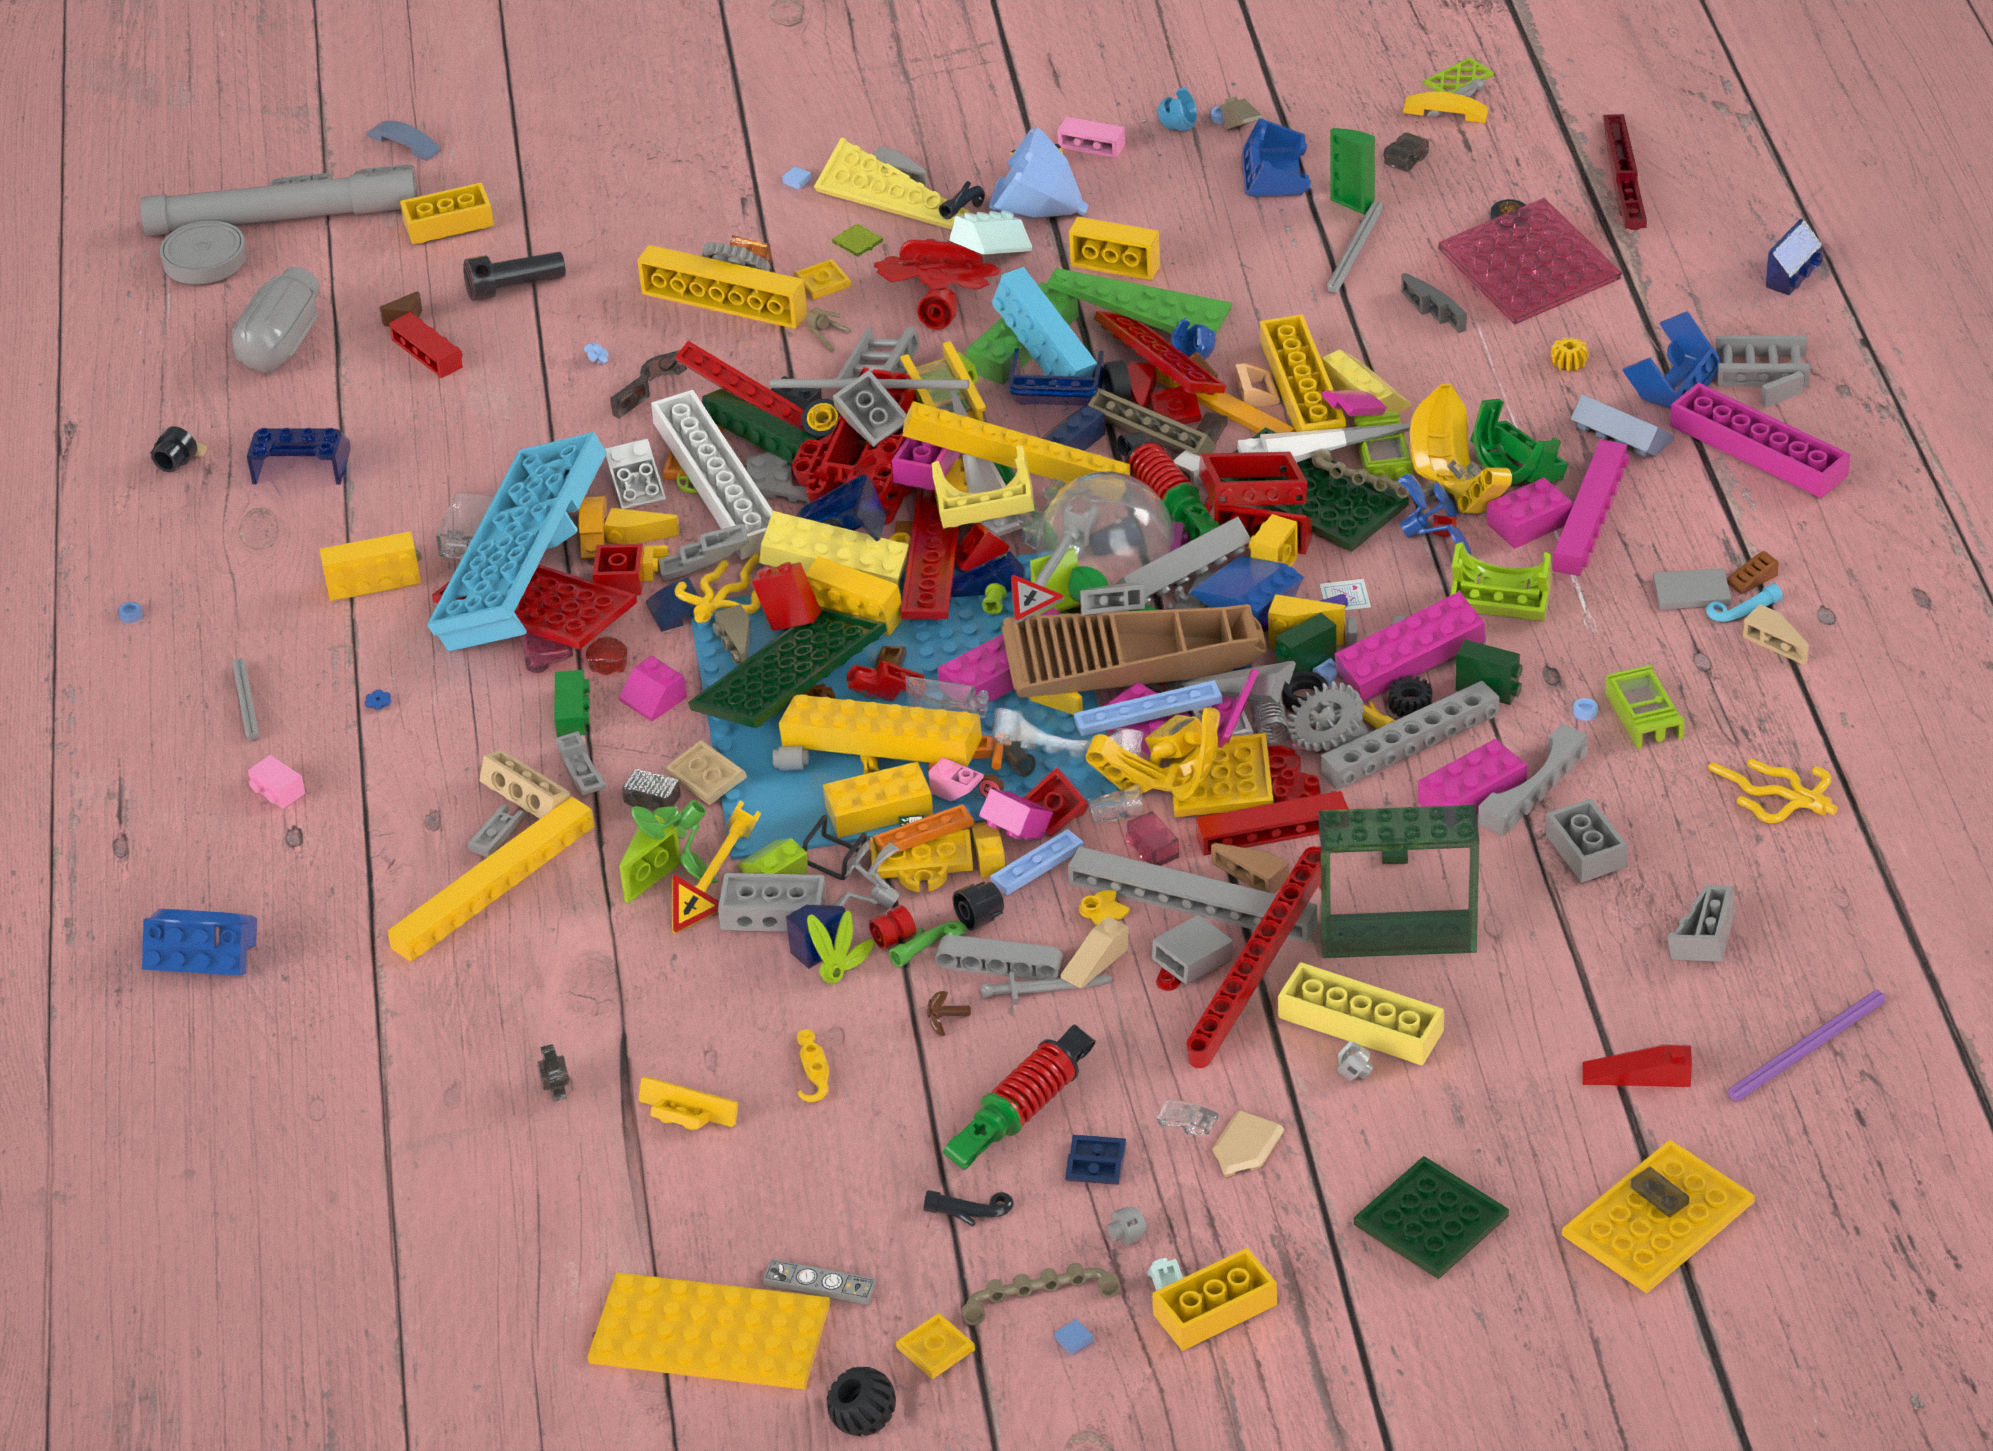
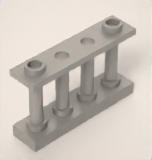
[836,328,920,391]
[1715,336,1810,387]

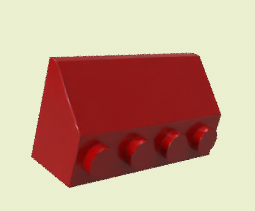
[1214,506,1312,555]

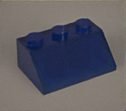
[1766,219,1823,295]

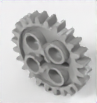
[701,241,771,271]

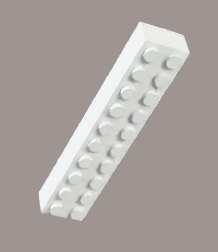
[651,390,773,560]

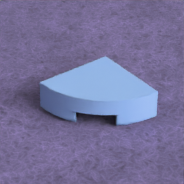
[1313,658,1337,687]

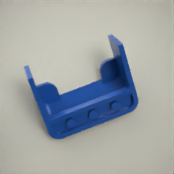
[1622,311,1721,409]

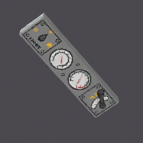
[763,1259,877,1305]

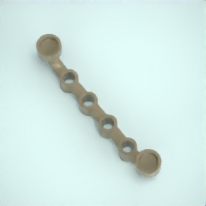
[1312,449,1437,501]
[962,1263,1121,1325]

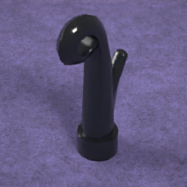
[939,181,985,219]
[923,1190,1014,1227]

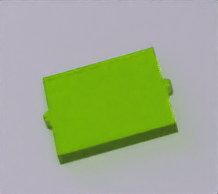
[832,223,883,257]

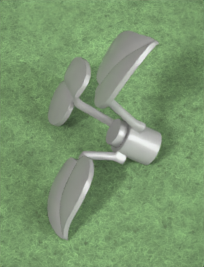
[823,841,900,932]

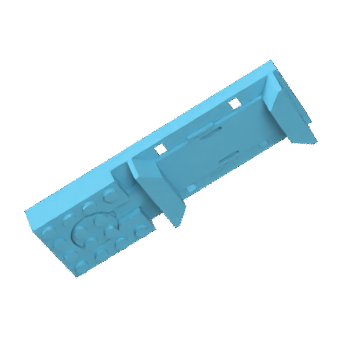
[427,432,607,652]

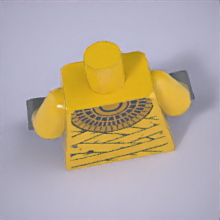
[1145,715,1202,766]

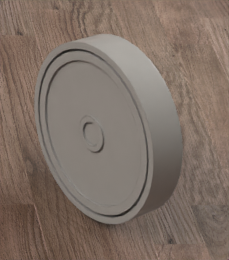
[160,221,247,284]

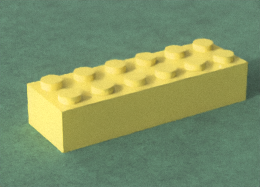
[759,511,909,585]
[1278,962,1444,1066]

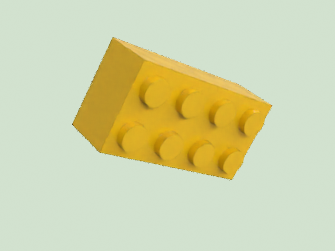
[400,182,494,244]
[1069,217,1160,281]
[319,531,421,601]
[805,556,902,636]
[823,762,933,838]
[1152,1248,1277,1351]

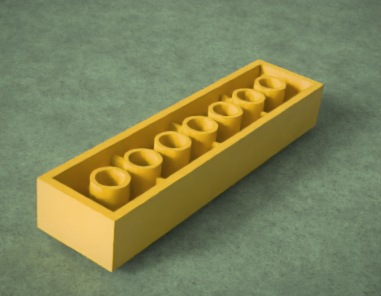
[637,245,807,329]
[1260,314,1346,432]
[779,695,982,767]

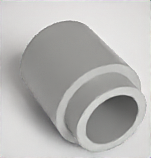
[773,745,809,771]

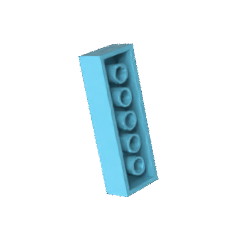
[992,267,1097,399]

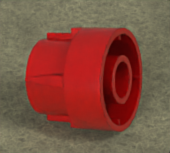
[917,288,958,330]

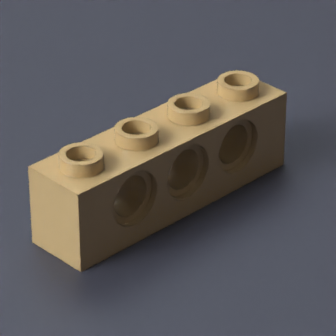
[479,750,570,819]

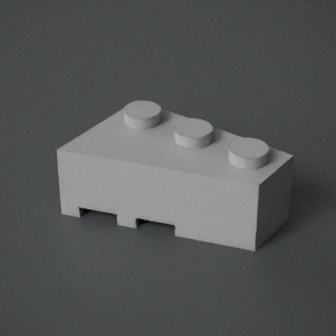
[1668,885,1736,962]

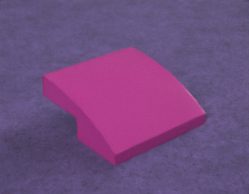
[1322,390,1387,416]

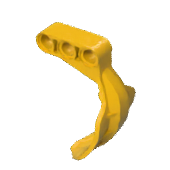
[1410,384,1512,513]
[1085,707,1220,801]

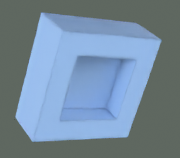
[782,166,812,190]

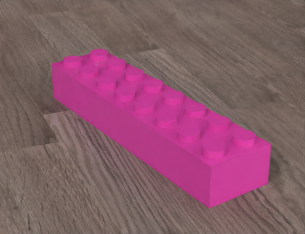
[1670,383,1850,498]

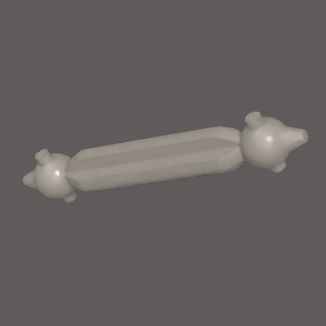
[1427,79,1486,117]

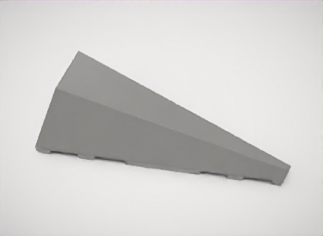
[1174,661,1296,703]

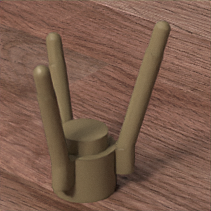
[806,307,851,352]

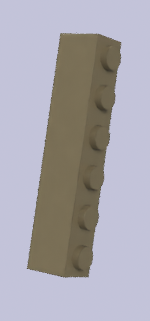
[1088,388,1217,456]

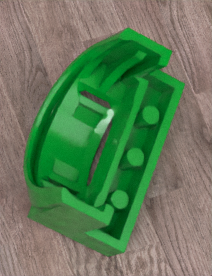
[1470,398,1568,485]

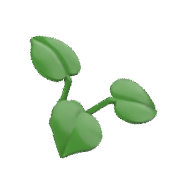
[631,800,718,883]

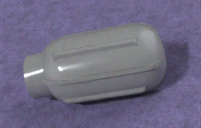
[232,267,320,374]

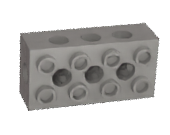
[718,873,827,932]

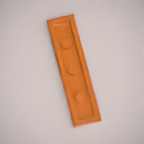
[872,804,974,855]

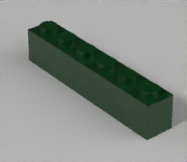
[702,388,818,464]

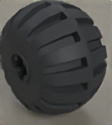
[827,1367,896,1437]

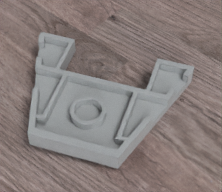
[747,453,812,506]

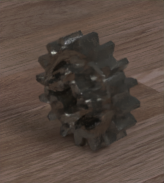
[537,1044,570,1102]

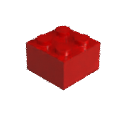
[592,544,644,595]

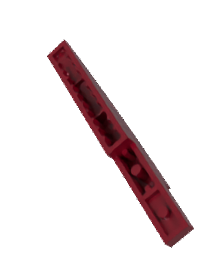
[1603,114,1647,230]

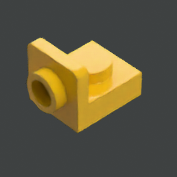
[642,545,669,581]

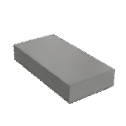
[1761,371,1804,407]

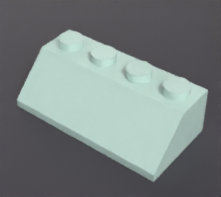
[949,210,1032,255]

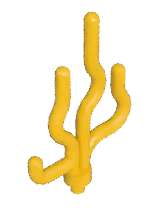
[674,553,761,623]
[1708,759,1838,824]

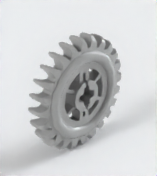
[1287,682,1364,752]

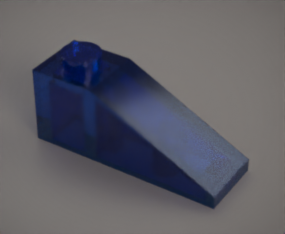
[951,551,1025,597]

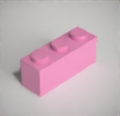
[1057,117,1125,158]

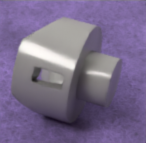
[1337,1041,1373,1081]
[1107,1207,1147,1246]

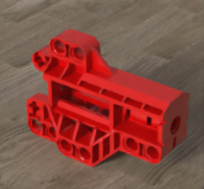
[792,367,918,525]

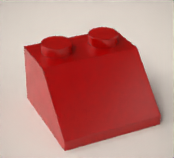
[955,522,1010,571]

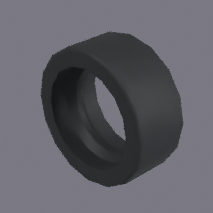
[1103,360,1131,401]
[1282,671,1328,713]

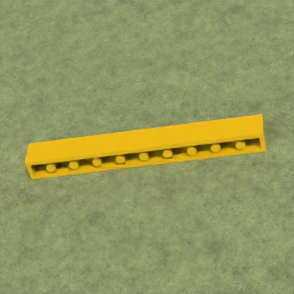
[903,401,1130,499]
[387,796,595,962]

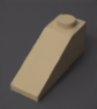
[1743,604,1809,665]
[1061,916,1129,989]

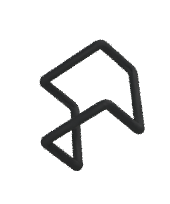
[802,815,867,880]

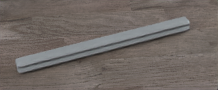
[1327,201,1383,294]

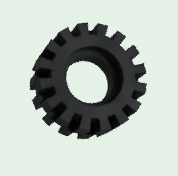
[1388,676,1432,718]

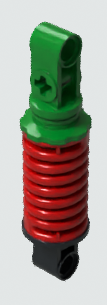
[1117,432,1220,540]
[943,1024,1096,1170]

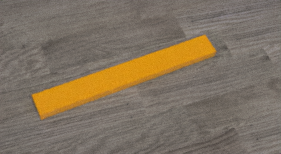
[1156,367,1295,433]

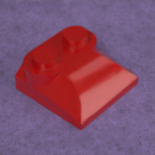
[1023,767,1090,837]

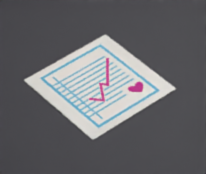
[1320,579,1371,611]

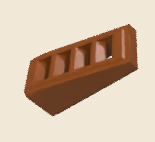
[1726,551,1779,594]

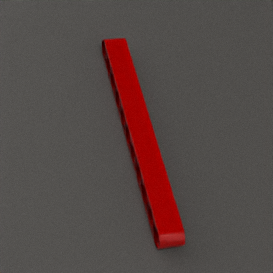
[1186,846,1327,1068]

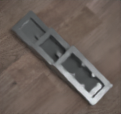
[1401,273,1467,333]

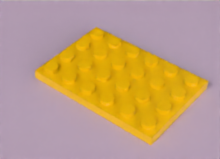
[1562,1140,1755,1294]

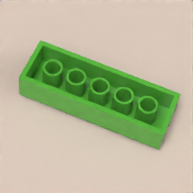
[965,282,1079,385]

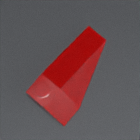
[1582,1044,1692,1087]

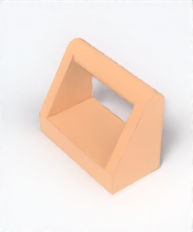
[1236,363,1280,408]

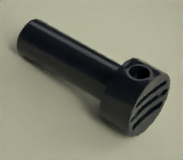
[463,251,566,301]

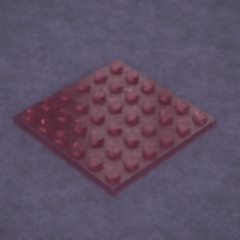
[1438,198,1622,325]

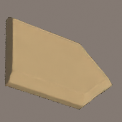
[1212,1110,1284,1178]

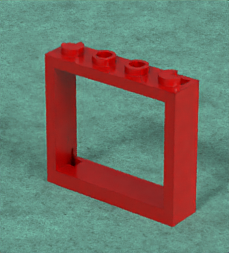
[1199,451,1307,506]

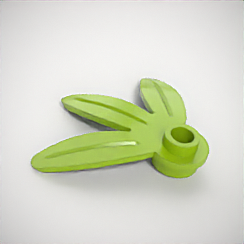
[807,910,874,984]

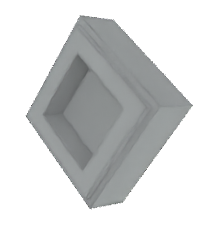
[1346,617,1357,647]

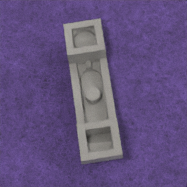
[555,731,606,795]

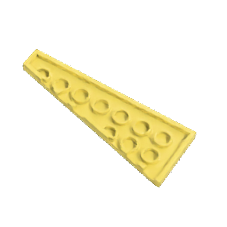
[814,137,970,230]

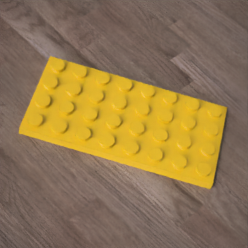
[587,1272,830,1390]

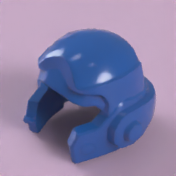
[1171,317,1216,364]

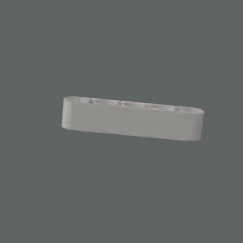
[935,935,1063,980]

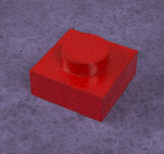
[1432,515,1457,537]

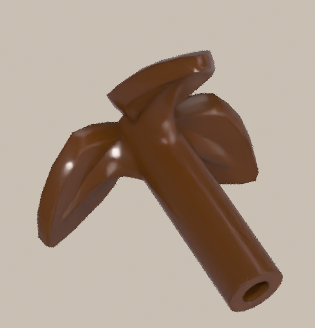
[927,991,971,1036]

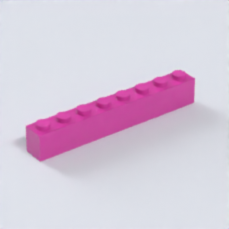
[1553,440,1630,576]

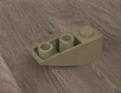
[713,604,751,665]

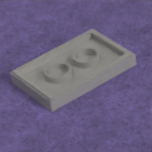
[1653,568,1731,610]

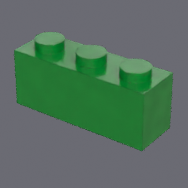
[554,669,590,737]

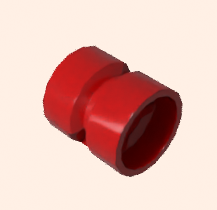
[868,905,916,950]

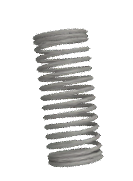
[1250,695,1289,744]

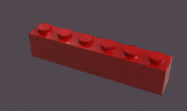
[1196,791,1349,856]

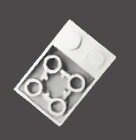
[604,439,666,509]

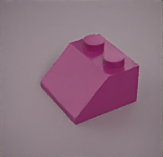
[619,655,687,722]

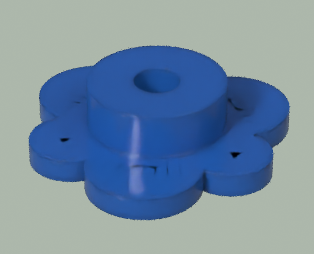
[365,689,391,710]

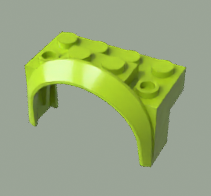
[1450,542,1552,621]

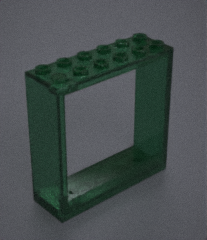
[1318,805,1480,958]

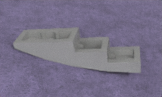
[659,523,749,582]

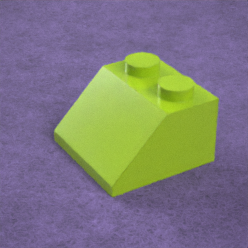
[737,838,808,875]

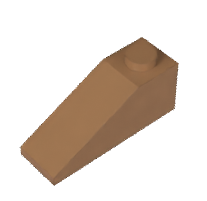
[1211,843,1289,894]

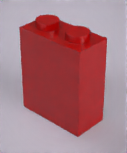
[751,562,821,631]

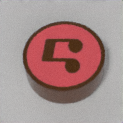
[978,774,1004,798]

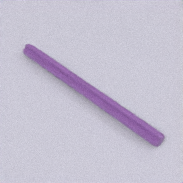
[1728,990,1885,1102]

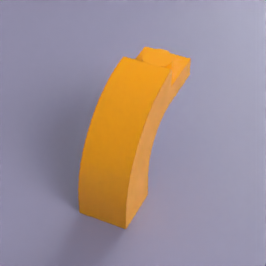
[579,496,607,560]

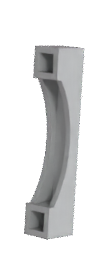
[1478,723,1588,836]

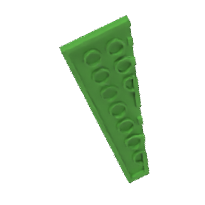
[1047,268,1232,336]

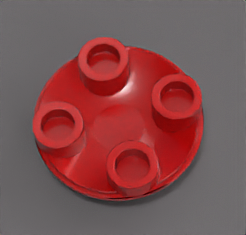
[1272,768,1321,802]

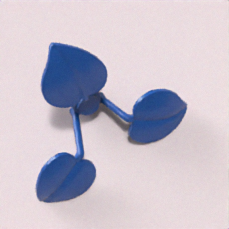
[1397,474,1471,555]

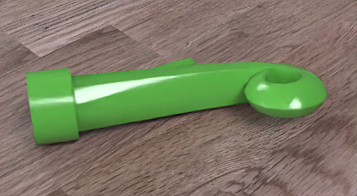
[889,921,967,967]

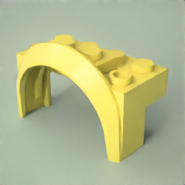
[932,445,1035,528]

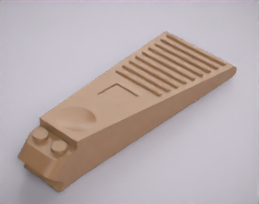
[1002,604,1267,698]

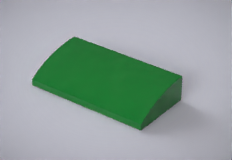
[1330,128,1375,215]

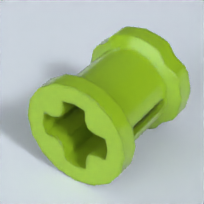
[982,583,1007,614]

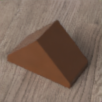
[380,291,422,327]

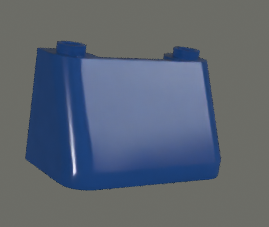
[1242,118,1311,197]

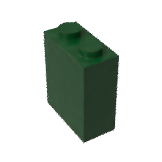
[1275,613,1337,673]
[1455,640,1523,705]

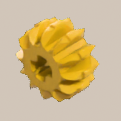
[1550,337,1589,372]

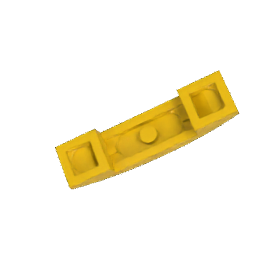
[1403,92,1488,123]

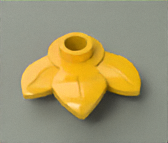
[1079,890,1130,925]

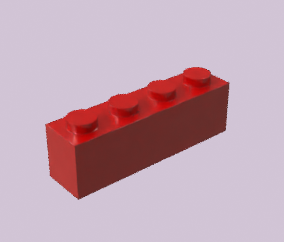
[389,312,463,378]

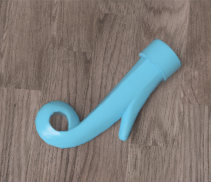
[1706,583,1783,622]

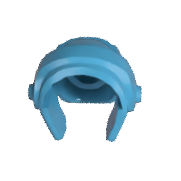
[1157,88,1197,132]

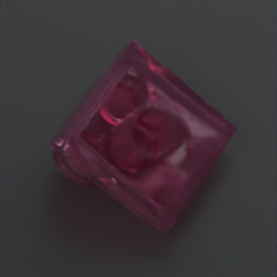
[521,632,573,674]

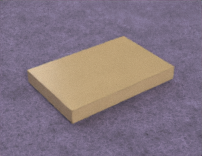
[664,740,747,805]

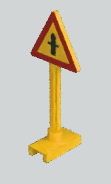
[672,801,761,934]

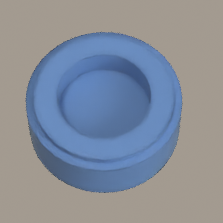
[118,602,143,623]

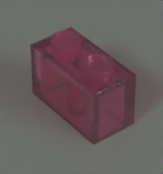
[1126,811,1179,866]

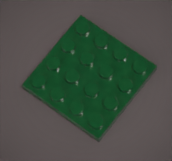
[1354,1156,1509,1279]

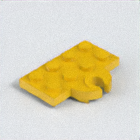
[870,829,973,893]

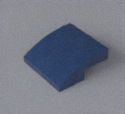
[646,577,699,632]
[1065,1134,1127,1185]

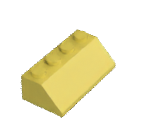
[1322,350,1411,413]

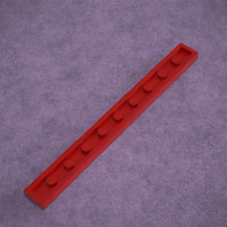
[675,341,864,466]

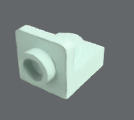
[1147,1258,1183,1291]

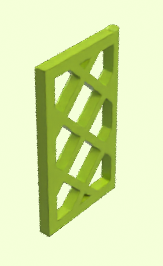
[1423,57,1494,93]

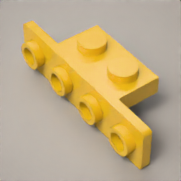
[639,1076,738,1130]

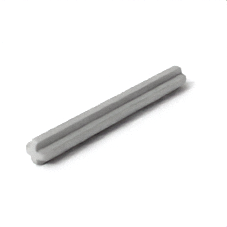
[232,658,260,741]

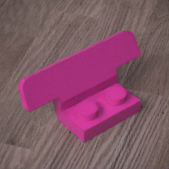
[1211,668,1259,748]

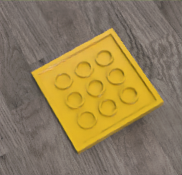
[1169,733,1273,818]

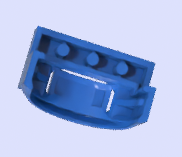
[142,909,257,976]

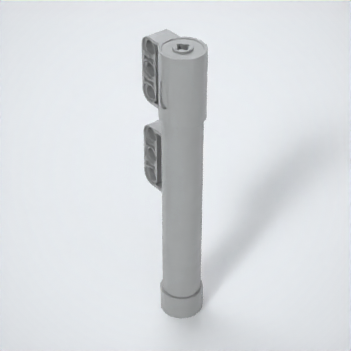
[141,164,418,237]

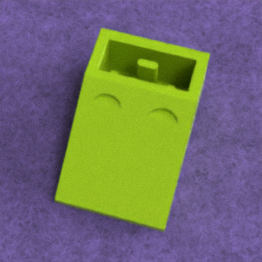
[1030,547,1081,616]

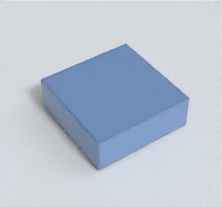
[1054,1319,1094,1355]

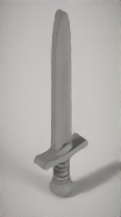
[980,971,1112,1005]

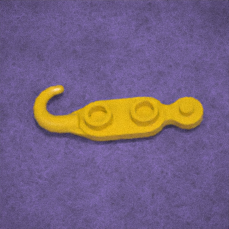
[797,1029,830,1102]

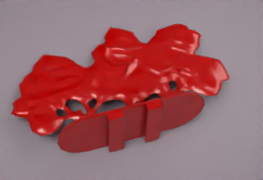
[873,239,1001,290]

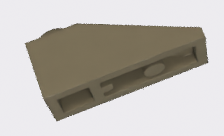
[1219,96,1263,130]

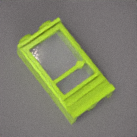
[1354,412,1413,484]
[1605,664,1685,749]

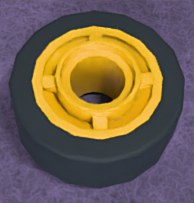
[802,399,841,440]

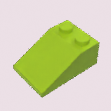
[619,814,682,904]

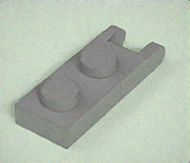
[468,804,526,857]

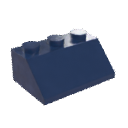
[1041,405,1105,451]

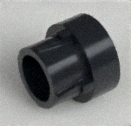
[150,426,198,472]
[952,881,1004,931]

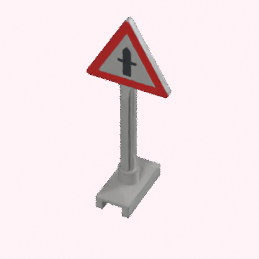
[1011,504,1090,623]

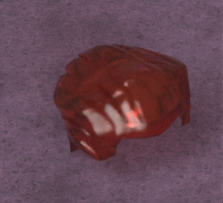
[586,636,627,675]

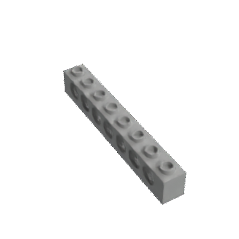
[1321,681,1499,790]

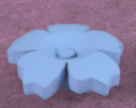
[584,343,609,365]

